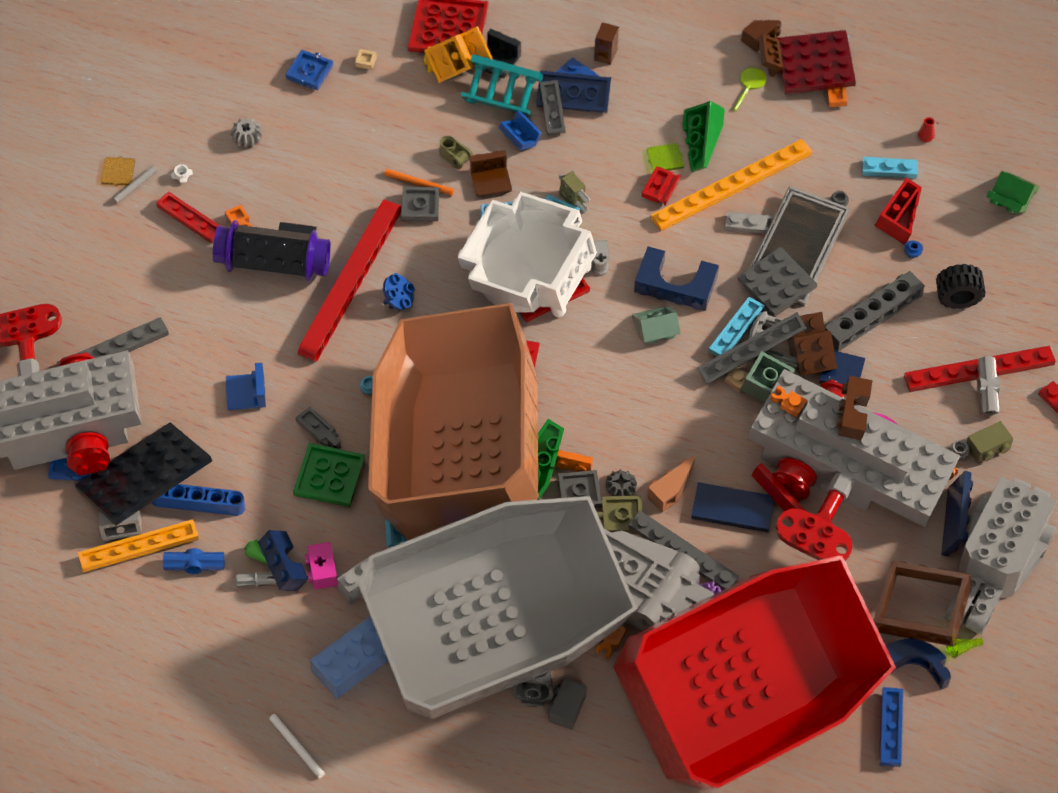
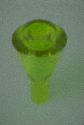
[946,637,983,658]

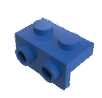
[498,111,541,151]

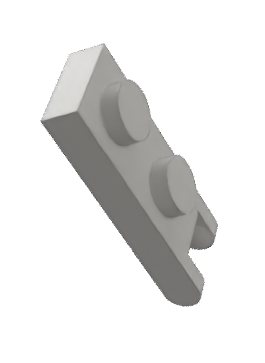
[725,211,775,234]

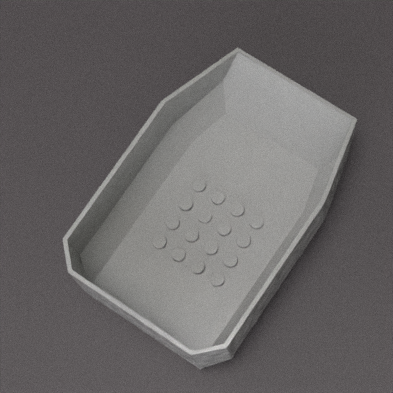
[358,496,637,719]

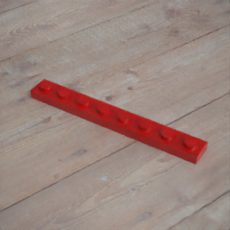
[904,345,1056,392]

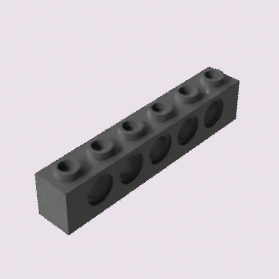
[825,271,925,352]

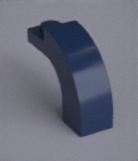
[885,639,951,690]

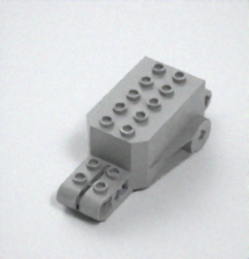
[944,477,1057,635]
[603,528,714,631]

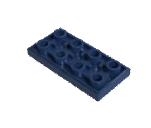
[941,470,973,557]

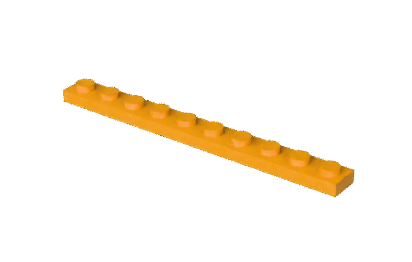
[651,139,812,231]

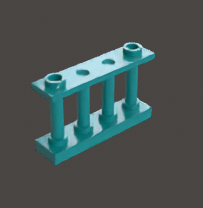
[461,54,543,117]

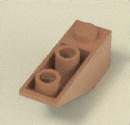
[647,456,695,513]

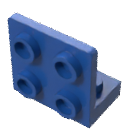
[226,363,266,410]

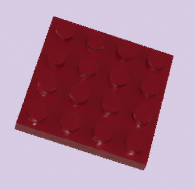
[776,30,856,94]

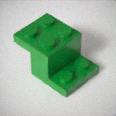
[986,171,1040,214]

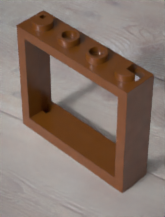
[873,561,972,647]

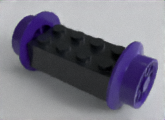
[213,220,331,282]

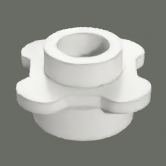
[171,164,193,183]

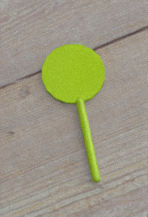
[733,67,767,111]

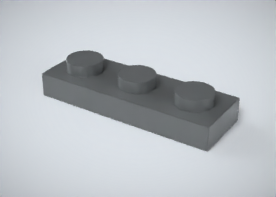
[540,80,566,135]

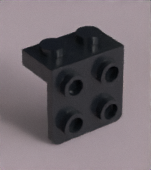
[484,28,521,78]

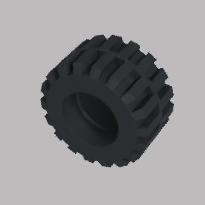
[936,264,986,309]

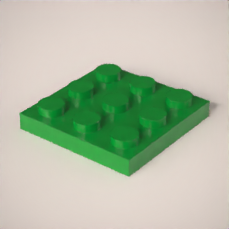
[293,443,366,508]

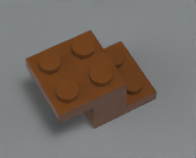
[784,312,837,376]

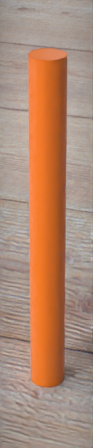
[384,169,455,196]

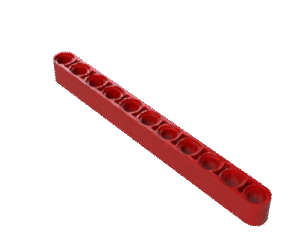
[298,199,402,362]

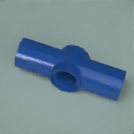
[163,548,225,574]

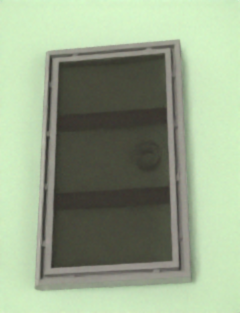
[749,186,850,307]

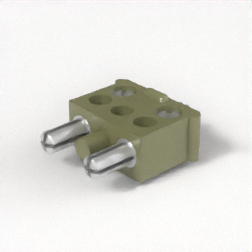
[559,171,590,213]

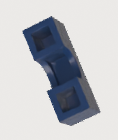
[258,530,309,591]

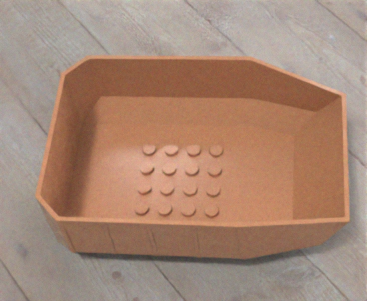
[368,303,538,541]

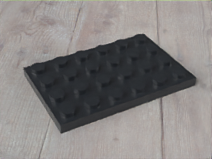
[75,422,212,526]

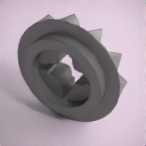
[606,469,637,496]

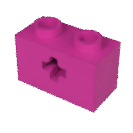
[304,542,338,590]

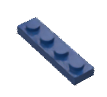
[880,687,903,767]

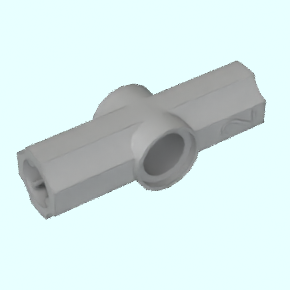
[977,356,1000,416]

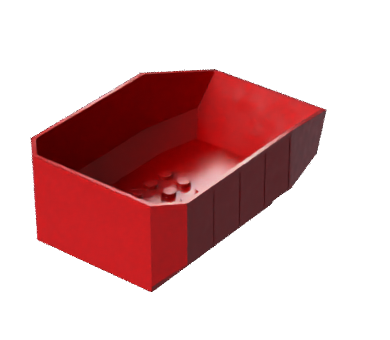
[613,556,896,788]

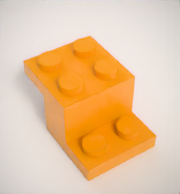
[424,26,493,83]

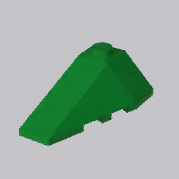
[682,101,725,172]
[537,419,564,500]

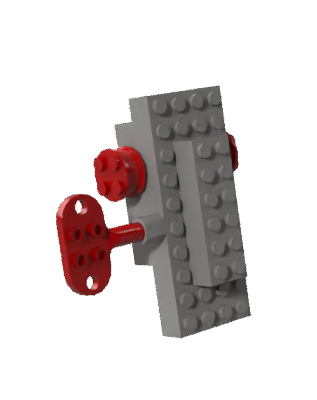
[0,304,141,476]
[748,369,960,561]

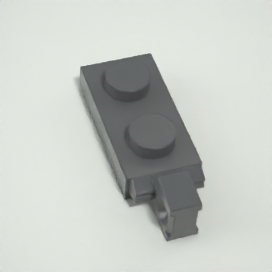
[296,406,341,449]

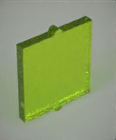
[647,143,684,171]

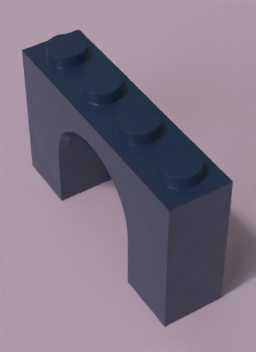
[634,246,719,311]

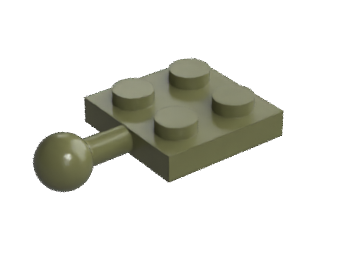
[597,495,642,534]

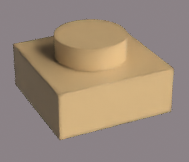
[355,49,377,70]
[724,367,748,392]

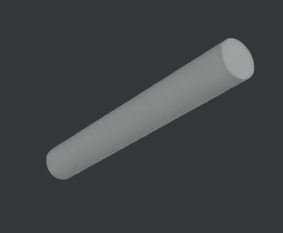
[112,166,157,204]

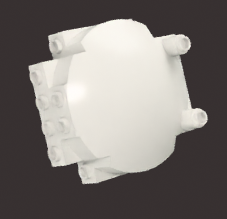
[457,192,597,317]

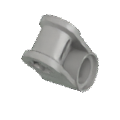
[591,240,609,276]

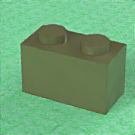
[966,421,1013,463]

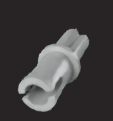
[236,571,276,587]

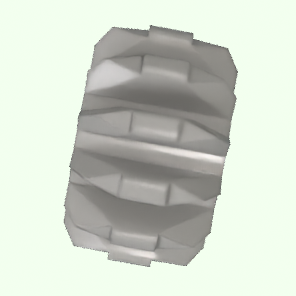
[231,117,262,148]

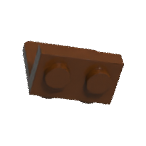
[470,150,512,197]

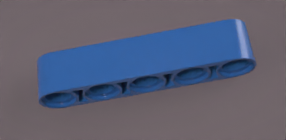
[151,484,246,516]

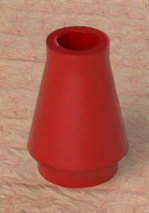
[918,117,935,143]

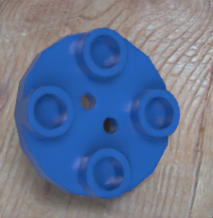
[383,273,415,310]

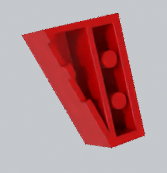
[874,177,922,245]

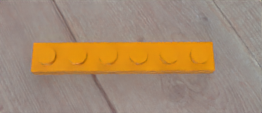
[77,519,199,573]

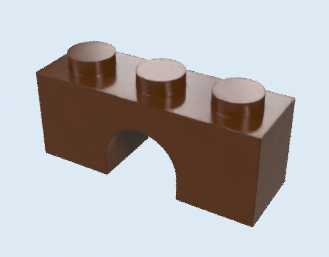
[836,375,873,440]

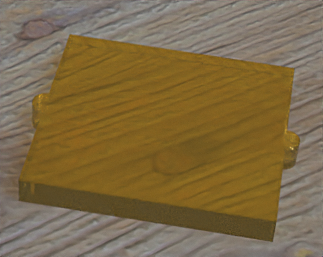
[101,156,136,187]

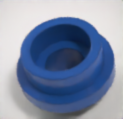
[904,240,923,258]

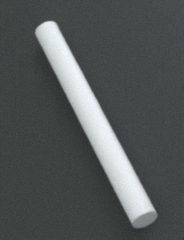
[269,714,325,779]

